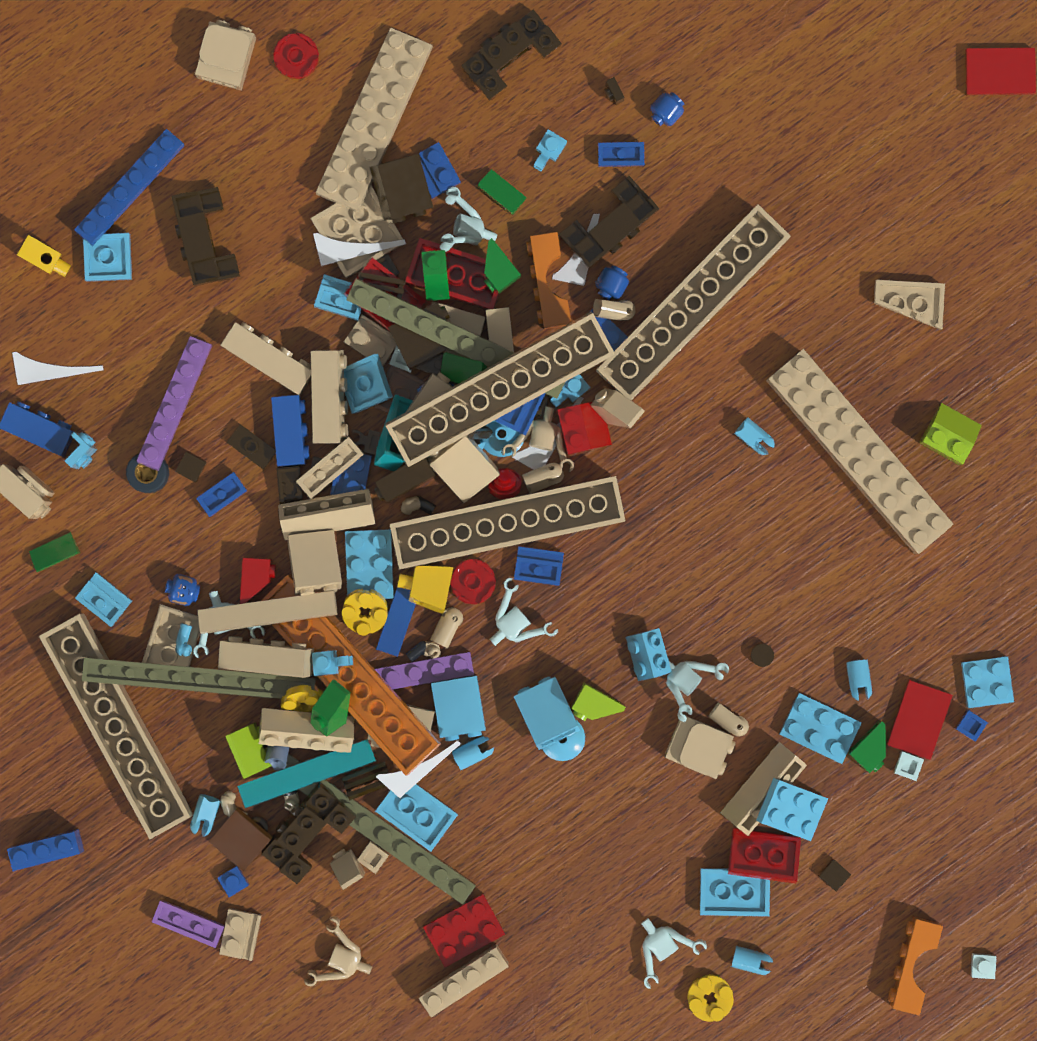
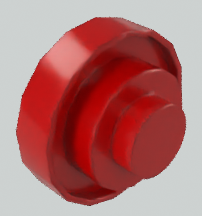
[488,468,521,499]

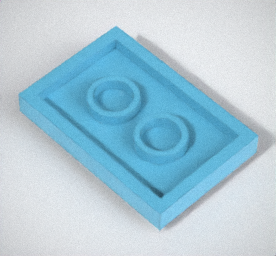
[345,530,394,599]
[779,693,861,764]
[756,778,828,841]
[375,783,458,852]
[700,868,770,916]

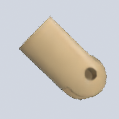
[593,299,636,321]
[522,463,564,494]
[430,607,463,648]
[708,702,749,736]

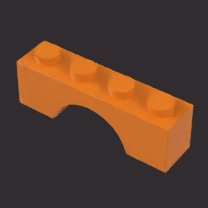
[526,232,571,329]
[888,916,943,1016]

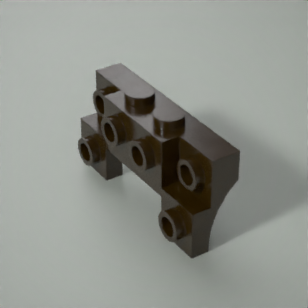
[461,9,562,101]
[559,176,659,269]
[171,187,241,287]
[261,782,356,884]

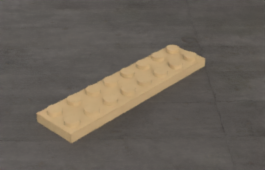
[316,28,433,212]

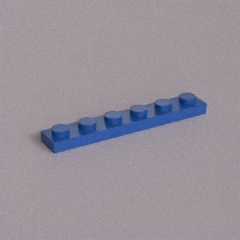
[74,129,185,247]

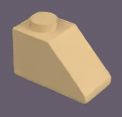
[591,388,645,428]
[330,849,365,890]

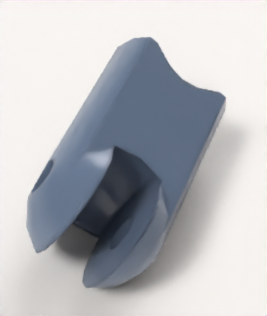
[265,746,289,771]

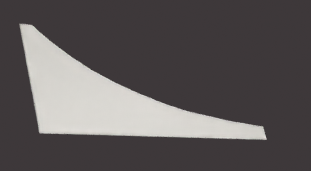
[552,214,600,286]
[313,233,406,266]
[12,352,103,385]
[512,397,584,470]
[376,741,461,798]

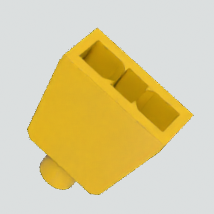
[17,235,71,277]
[397,566,453,614]

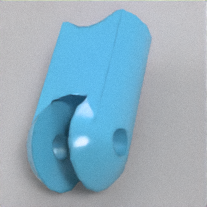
[734,417,775,455]
[846,659,872,701]
[452,736,494,770]
[190,794,220,837]
[731,946,773,975]

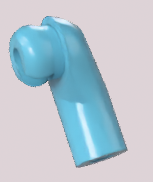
[175,623,192,657]

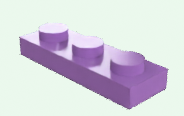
[152,900,225,948]

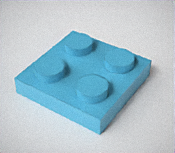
[83,233,132,282]
[344,354,393,414]
[961,656,1014,708]

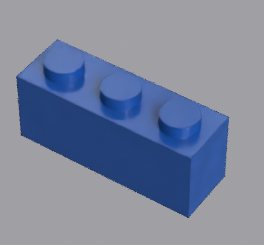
[271,395,310,467]
[0,401,75,457]
[7,829,84,871]

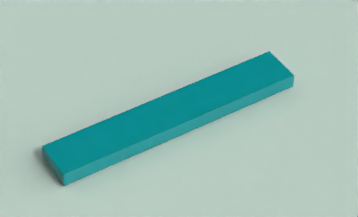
[237,739,376,808]

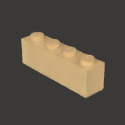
[221,322,311,396]
[311,350,348,443]
[278,489,375,540]
[218,636,314,678]
[259,708,354,752]
[720,742,807,836]
[419,944,509,1017]

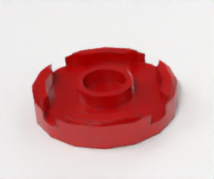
[273,33,319,79]
[450,559,496,605]

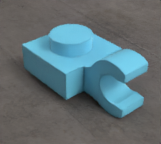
[534,129,567,172]
[550,374,590,408]
[312,650,353,676]

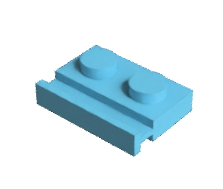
[314,275,362,321]
[75,572,133,627]

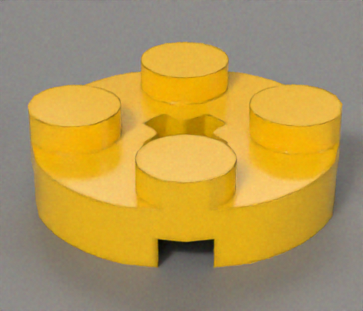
[342,589,388,636]
[281,685,323,713]
[687,974,734,1022]

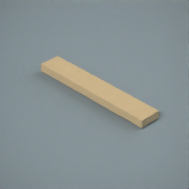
[198,591,337,634]

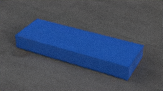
[376,587,416,657]

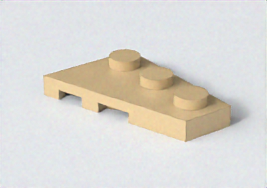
[874,280,945,330]

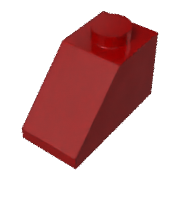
[240,558,276,604]

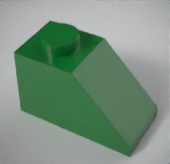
[484,238,521,294]
[422,250,450,301]
[310,679,351,737]
[848,720,886,773]

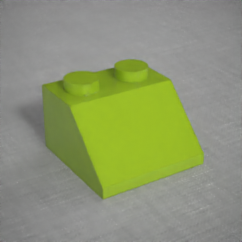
[919,403,982,465]
[571,682,626,721]
[225,722,272,779]

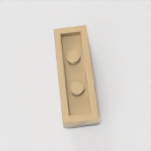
[296,437,364,499]

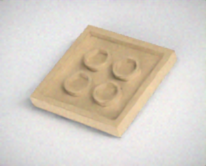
[311,186,403,278]

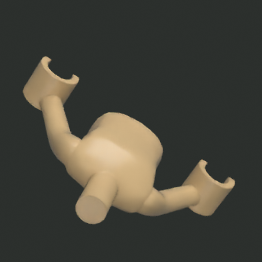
[501,407,574,472]
[304,916,372,986]

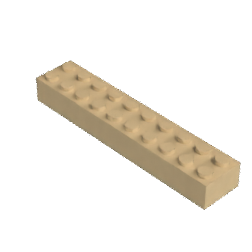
[596,205,791,401]
[386,312,615,467]
[766,349,954,554]
[390,476,625,569]
[39,613,193,839]

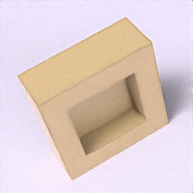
[357,841,389,874]

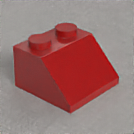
[557,402,612,455]

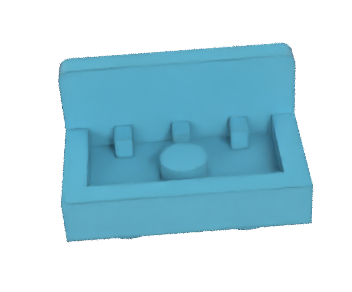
[65,432,97,469]
[626,628,671,681]

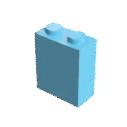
[431,675,486,741]
[514,677,580,750]

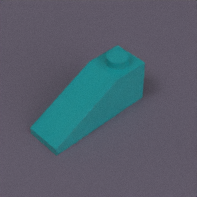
[374,395,413,472]

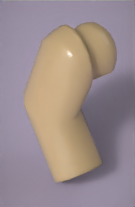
[220,791,247,817]

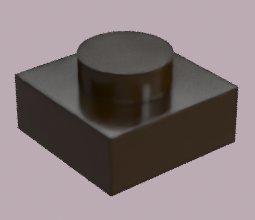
[604,77,625,105]

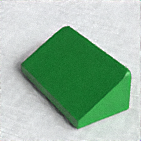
[477,169,527,216]
[441,352,488,384]
[29,532,80,572]

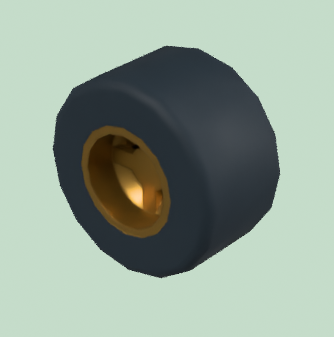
[126,453,169,493]

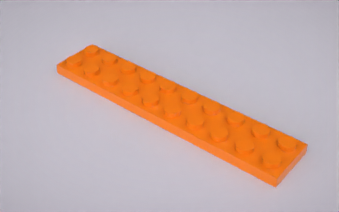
[261,575,441,776]

